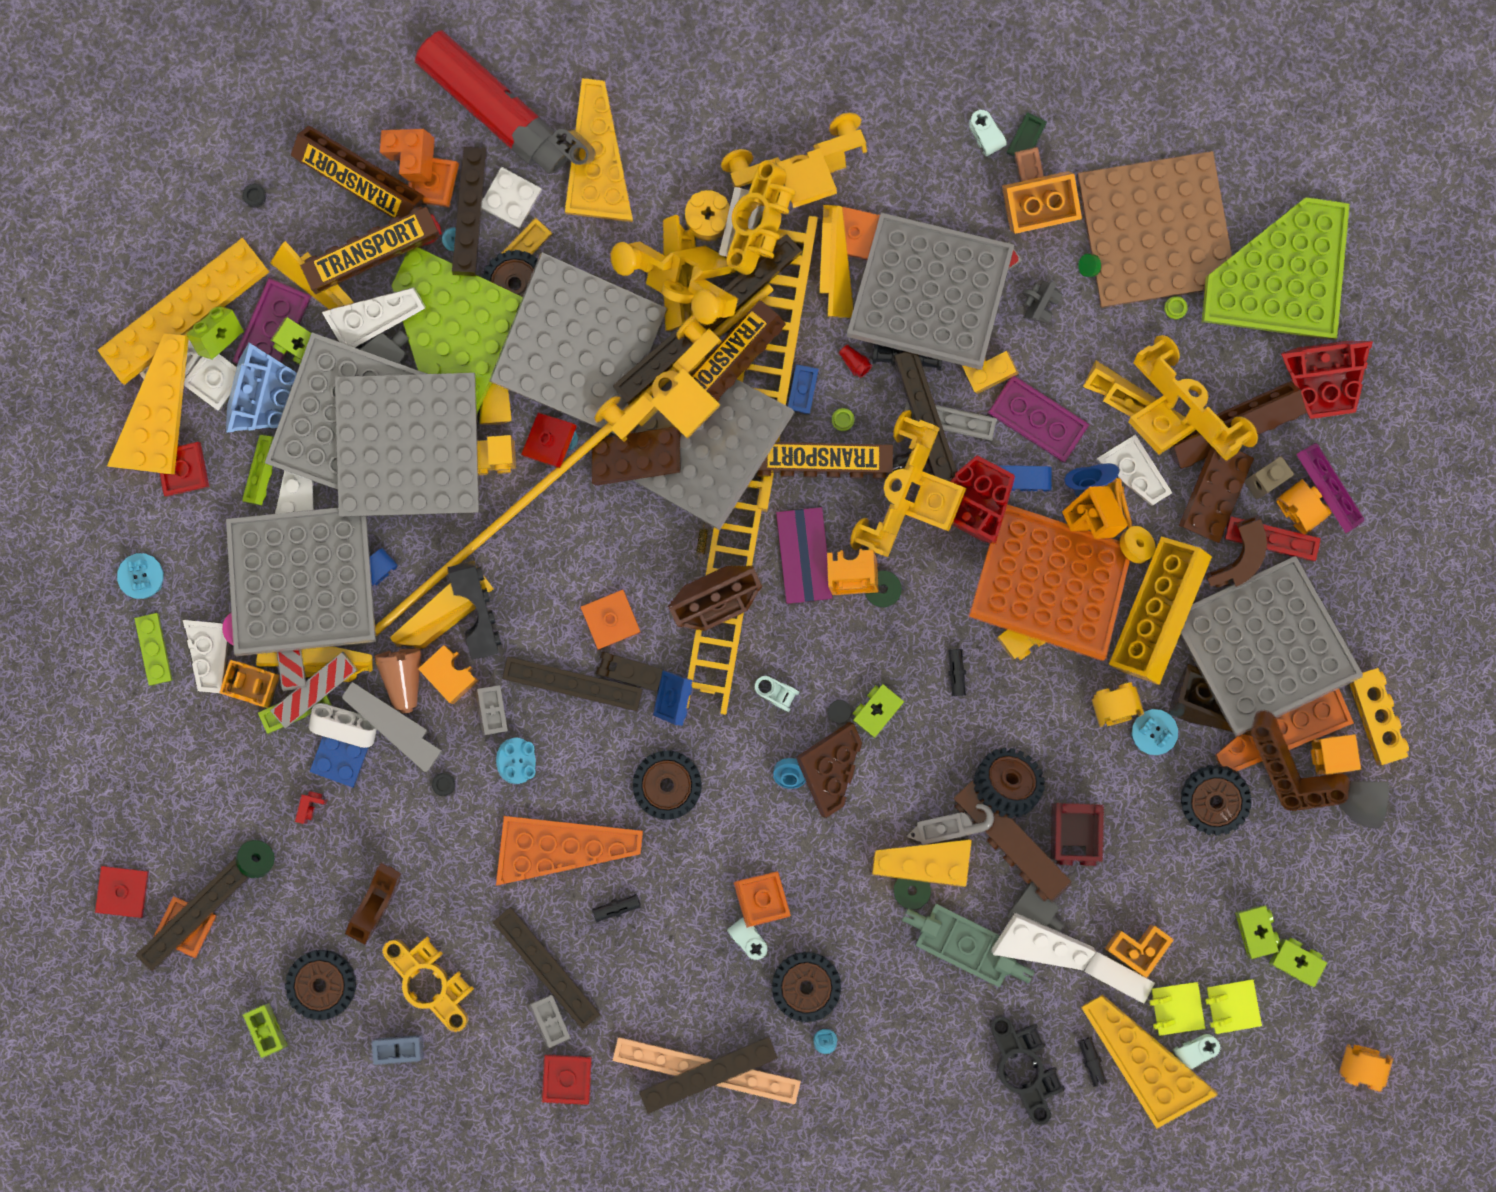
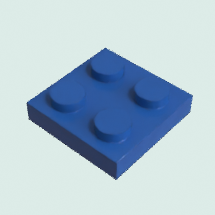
[653,671,692,726]
[310,736,369,788]

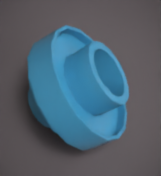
[773,758,806,789]

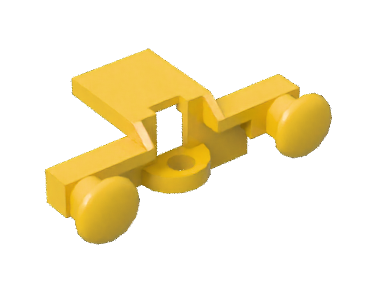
[721,112,867,208]
[610,242,738,325]
[595,315,722,442]
[1128,335,1258,461]
[850,410,966,557]

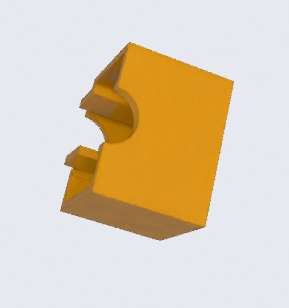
[827,549,878,595]
[418,645,479,704]
[219,660,280,708]
[1310,734,1361,775]

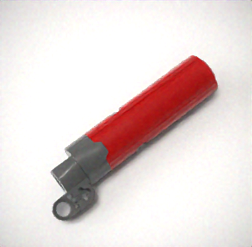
[415,30,596,174]

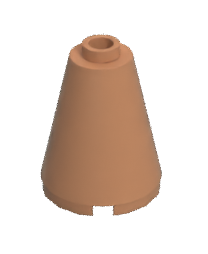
[375,648,421,713]

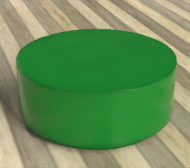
[1078,254,1101,277]

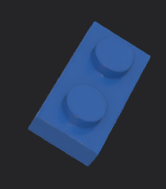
[788,365,819,415]

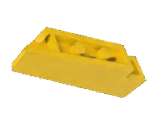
[820,205,854,318]
[663,215,696,331]
[271,241,354,309]
[1083,360,1186,421]
[479,383,511,425]
[390,566,494,649]

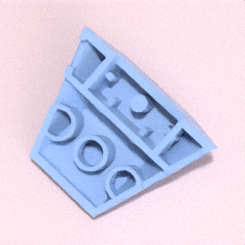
[226,342,297,432]

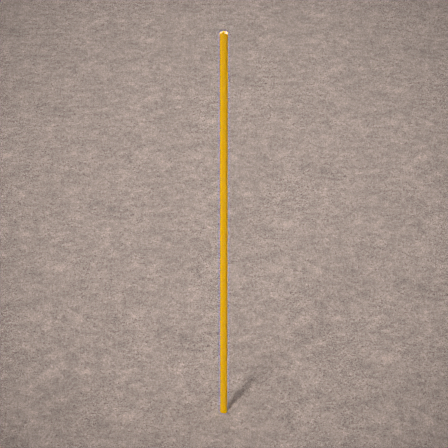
[375,284,774,636]

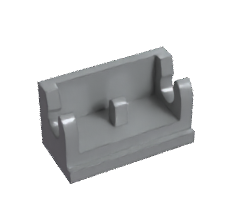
[475,685,508,736]
[528,995,570,1048]

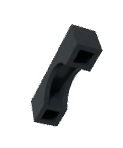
[448,560,502,660]

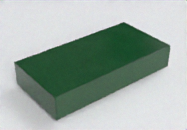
[1007,112,1047,157]

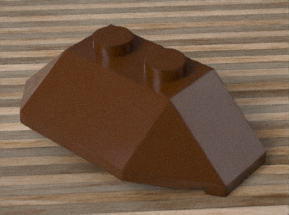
[668,566,762,631]

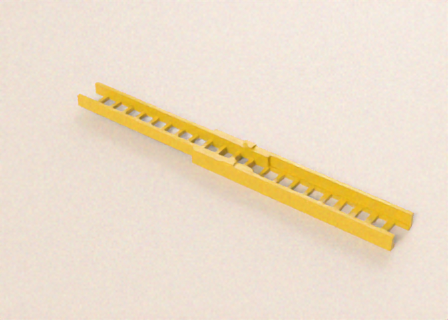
[687,208,818,715]

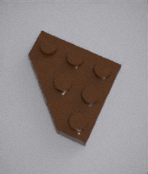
[796,722,862,818]

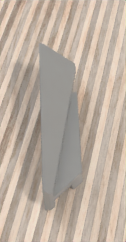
[342,682,443,772]

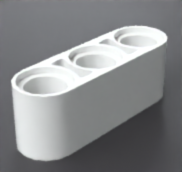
[309,703,377,748]
[1084,952,1155,1004]

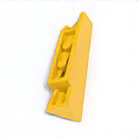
[256,646,373,682]

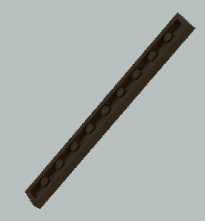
[613,234,802,405]

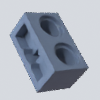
[372,1035,424,1065]

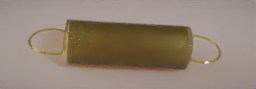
[696,522,708,561]

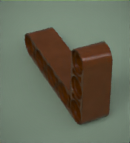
[1251,710,1350,811]

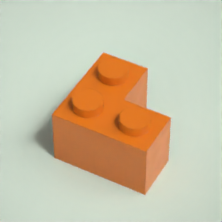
[380,129,435,182]

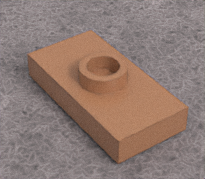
[1014,147,1044,182]

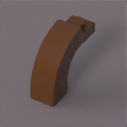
[1205,515,1267,587]
[345,863,402,945]

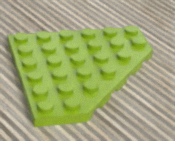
[1202,197,1350,340]
[392,247,523,413]

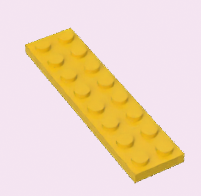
[98,237,269,385]

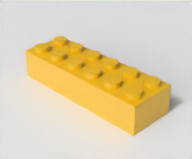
[1109,536,1212,685]

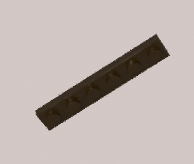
[452,147,487,276]
[893,352,957,481]
[502,656,643,712]
[135,857,249,972]
[492,907,601,1030]
[639,1036,778,1114]

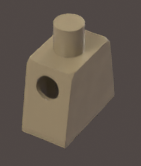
[1244,456,1294,500]

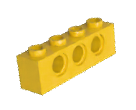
[1349,668,1409,766]

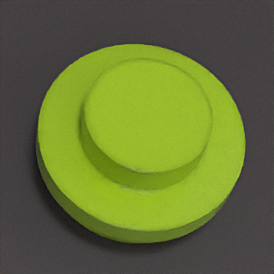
[1164,296,1188,320]
[831,408,855,431]

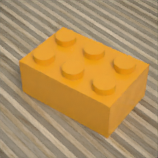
[1002,171,1082,234]

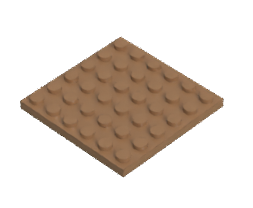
[1077,151,1232,308]

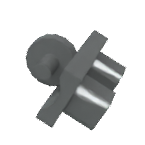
[1022,281,1063,323]

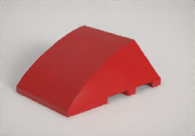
[1281,341,1373,419]
[949,455,1015,544]

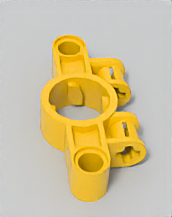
[726,160,796,275]
[383,936,474,1032]

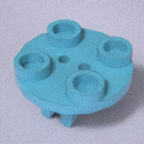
[117,553,164,599]
[1131,709,1178,755]
[496,737,536,784]

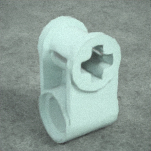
[969,110,1007,157]
[754,676,800,712]
[727,917,768,960]
[1172,1034,1220,1069]

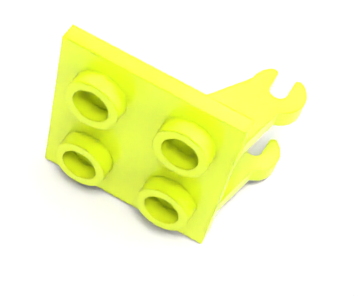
[1206,979,1262,1034]
[1149,982,1205,1036]

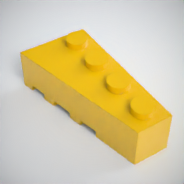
[871,840,972,887]

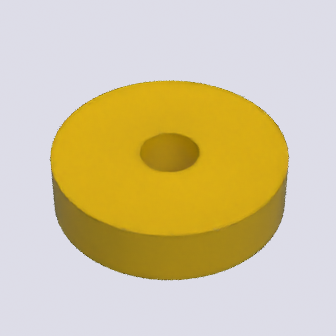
[1120,526,1156,564]

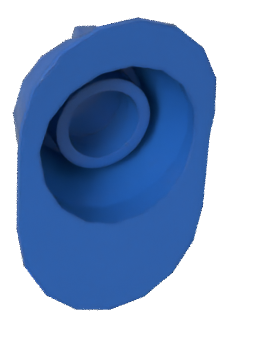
[1064,463,1119,497]

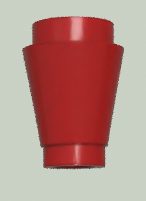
[839,345,872,378]

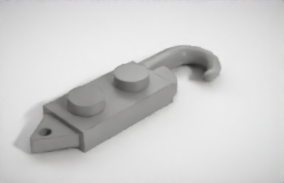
[907,804,994,845]

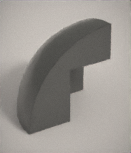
[1339,781,1389,829]

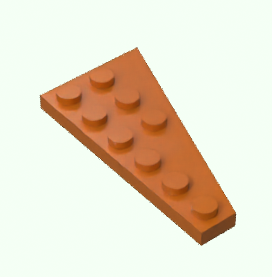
[1215,689,1354,771]
[496,816,643,886]

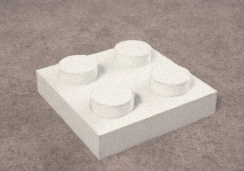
[482,167,542,229]
[184,354,237,412]

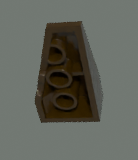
[1168,664,1252,736]

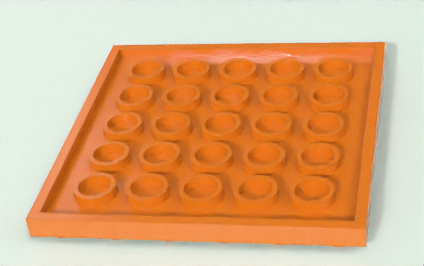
[969,504,1130,661]

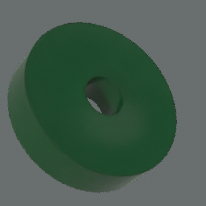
[865,570,902,608]
[236,840,275,878]
[893,878,931,909]

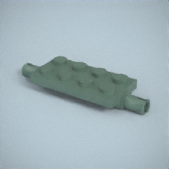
[902,903,1035,988]

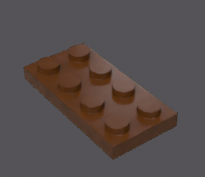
[592,426,680,486]
[1179,446,1254,543]

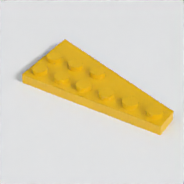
[565,78,633,222]
[107,333,189,474]
[1081,994,1218,1129]

